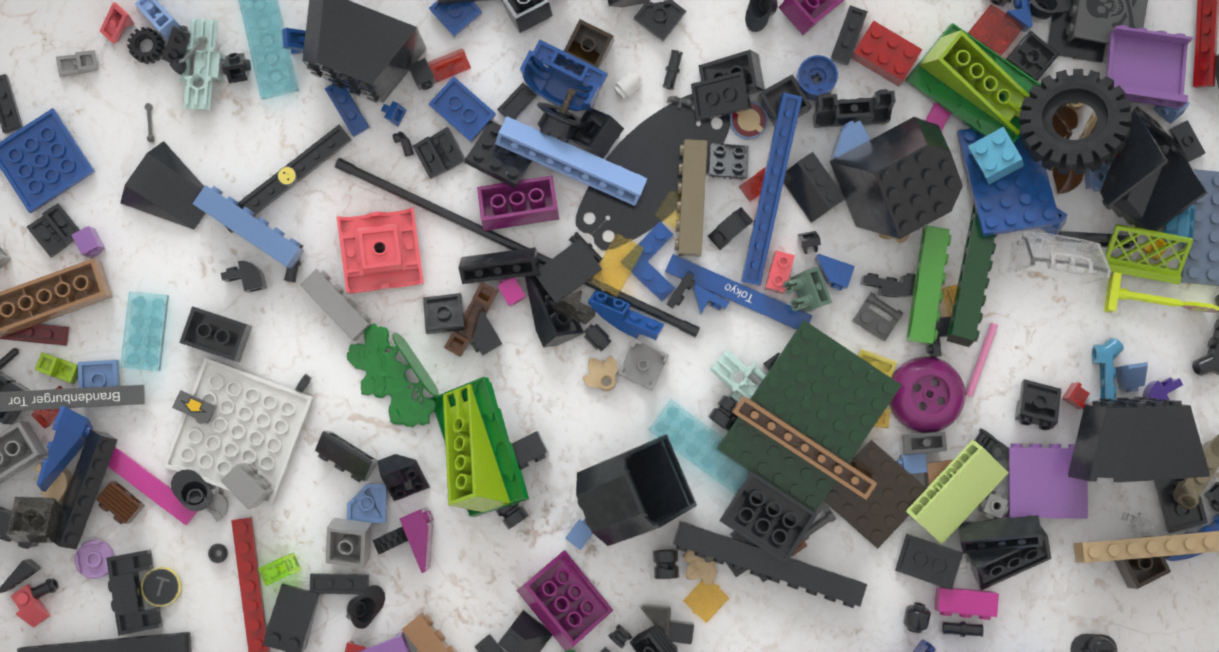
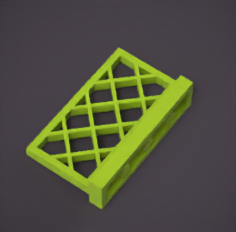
[1100,224,1193,285]

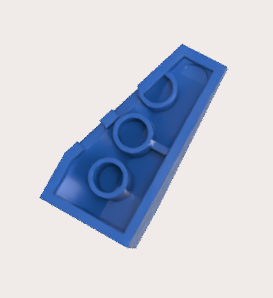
[37,406,93,492]

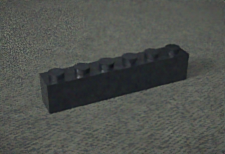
[49,429,118,550]

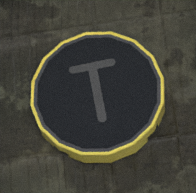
[141,567,182,606]

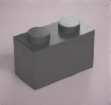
[902,432,947,454]

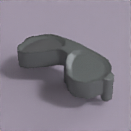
[667,96,694,109]

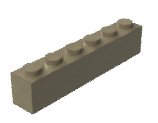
[674,139,707,257]

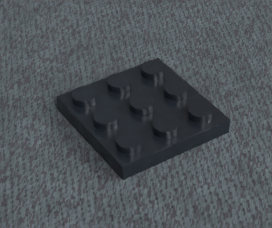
[464,121,533,189]

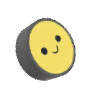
[277,166,298,186]

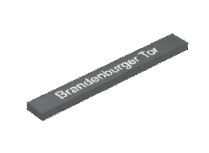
[0,385,145,412]

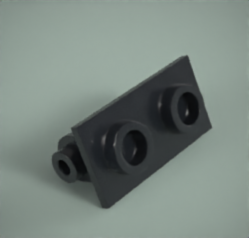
[162,25,191,63]

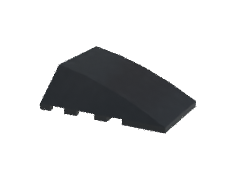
[120,141,206,230]

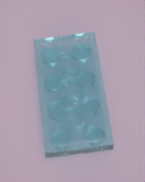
[120,291,169,371]

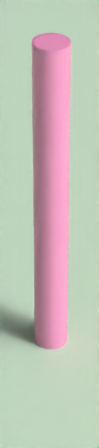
[965,323,998,397]

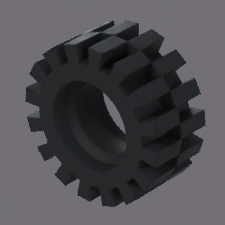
[127,27,165,64]
[372,527,408,555]

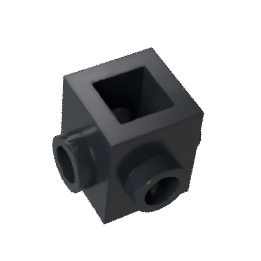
[222,53,251,84]

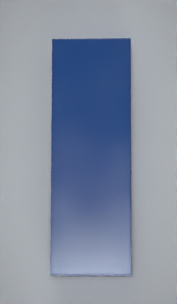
[324,84,370,137]

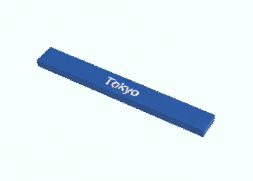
[665,254,813,330]

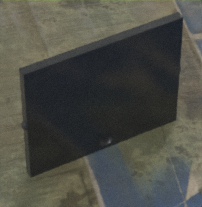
[1047,0,1105,63]

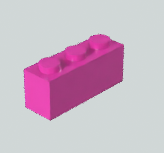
[934,586,999,620]

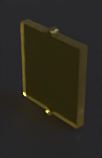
[655,190,681,229]
[683,580,729,623]

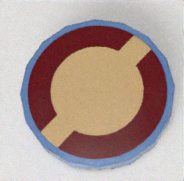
[730,102,768,140]

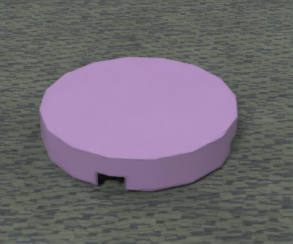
[75,540,115,579]

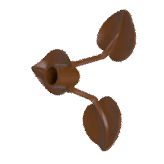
[1052,106,1119,194]

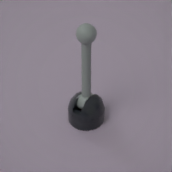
[169,36,208,75]

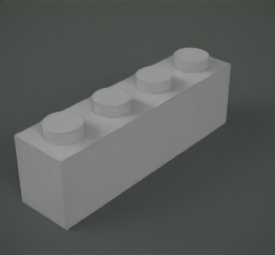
[300,269,371,341]

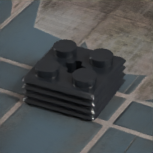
[1006,31,1059,81]
[630,625,678,652]

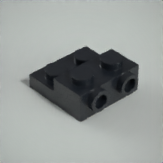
[1015,379,1062,430]

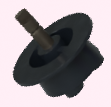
[537,88,587,143]

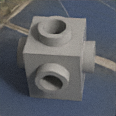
[978,491,1009,520]

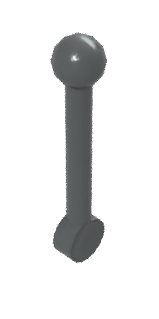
[144,103,154,142]

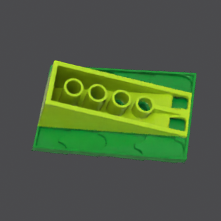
[905,23,1041,144]
[431,377,529,517]

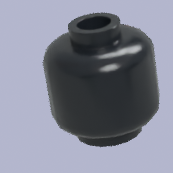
[903,602,931,633]

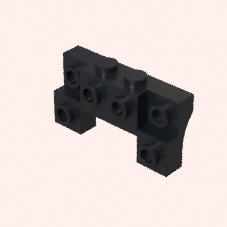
[813,89,896,128]
[106,549,163,636]

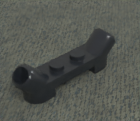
[1192,295,1219,376]

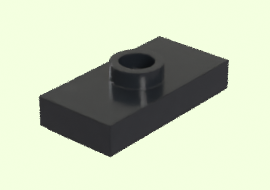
[1169,120,1206,162]

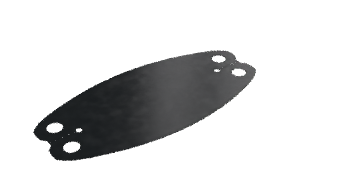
[575,94,730,250]

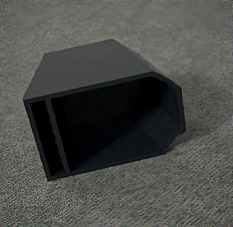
[302,0,426,103]
[829,117,963,239]
[1068,397,1210,483]
[576,434,697,546]

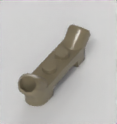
[1173,434,1219,509]

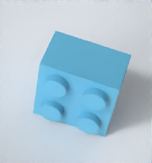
[968,127,1024,184]

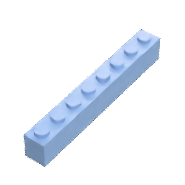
[495,117,647,206]

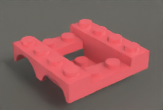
[336,207,424,294]

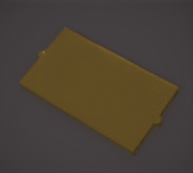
[589,233,644,297]

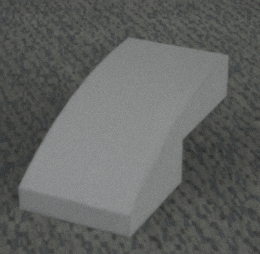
[56,50,98,77]

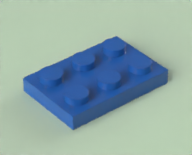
[428,76,496,142]

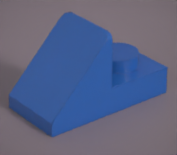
[1003,0,1033,32]
[282,28,306,54]
[692,284,729,315]

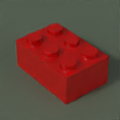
[851,20,923,87]

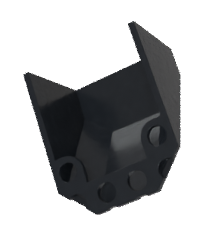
[1100,106,1208,231]

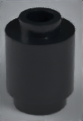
[584,324,612,352]

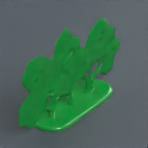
[347,323,439,428]

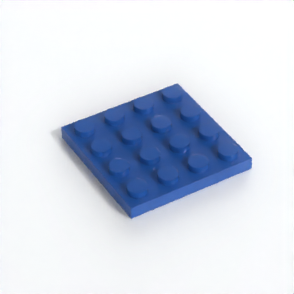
[0,108,96,213]

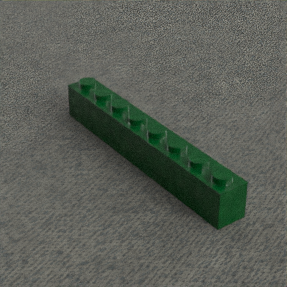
[946,204,998,347]

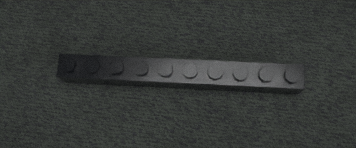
[672,521,867,608]

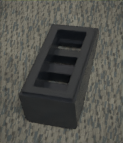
[0,559,41,593]

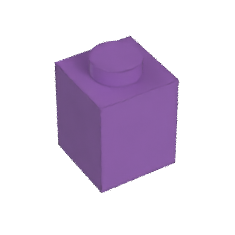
[72,226,105,258]

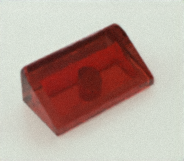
[428,48,471,83]

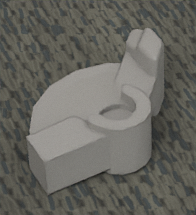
[206,487,227,522]

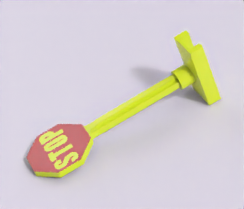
[1104,272,1219,313]

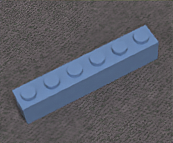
[193,185,304,269]

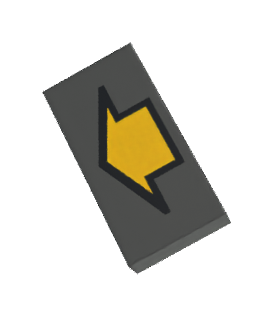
[172,390,217,424]

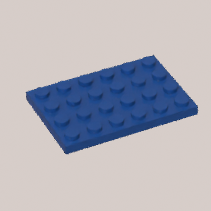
[957,128,1060,237]

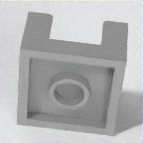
[618,338,669,391]

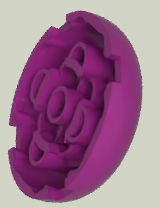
[889,356,965,433]

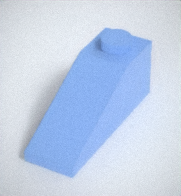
[135,0,181,40]

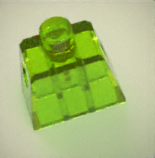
[258,552,302,586]

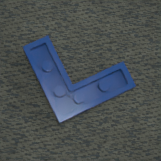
[621,221,675,302]

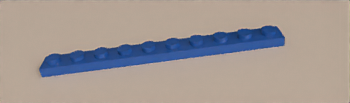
[741,93,802,286]

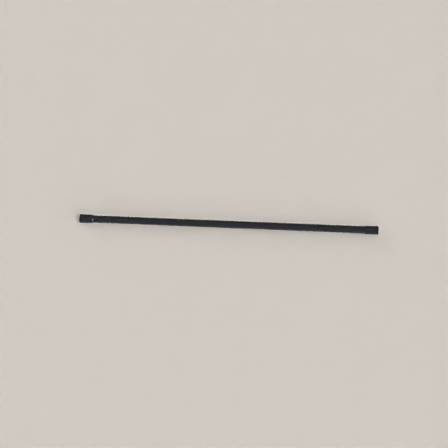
[335,158,700,338]

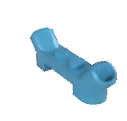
[1092,338,1124,400]

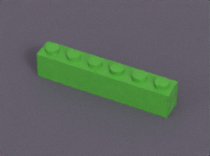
[906,225,951,345]

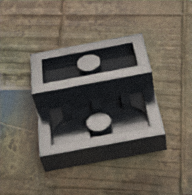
[413,127,465,179]
[27,203,80,258]

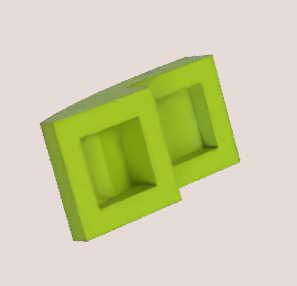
[35,352,78,384]

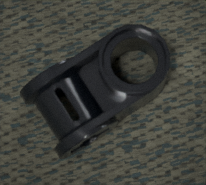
[974,428,1009,461]

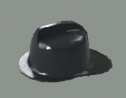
[745,0,778,32]
[1029,0,1071,20]
[171,469,213,511]
[346,585,385,629]
[1070,634,1118,652]

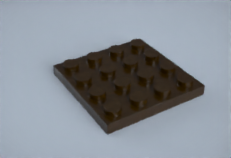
[824,439,927,549]

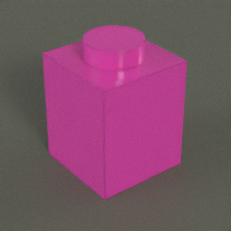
[498,278,527,307]

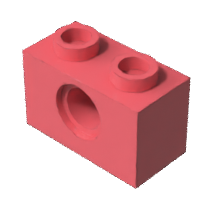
[764,250,795,294]

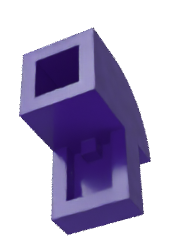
[1142,377,1183,399]

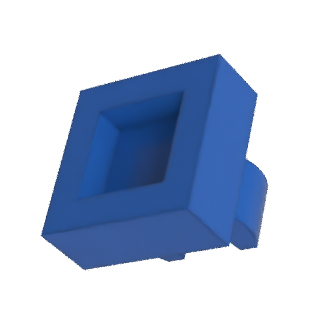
[381,101,407,127]

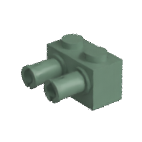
[783,267,832,313]

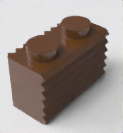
[96,481,145,524]

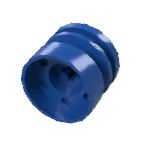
[796,55,838,101]

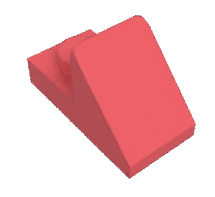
[100,2,134,44]
[10,584,51,627]

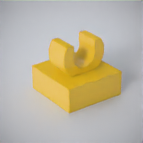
[1141,236,1167,261]

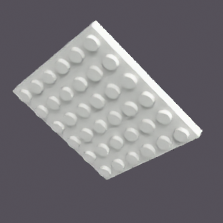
[163,358,314,506]

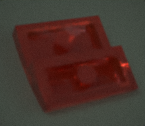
[968,4,1023,56]

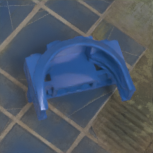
[520,39,608,112]

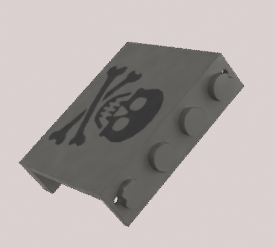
[1066,0,1148,45]

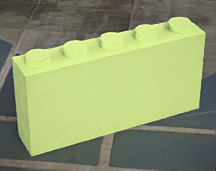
[906,439,1009,544]

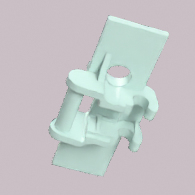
[179,19,225,110]
[709,350,766,402]

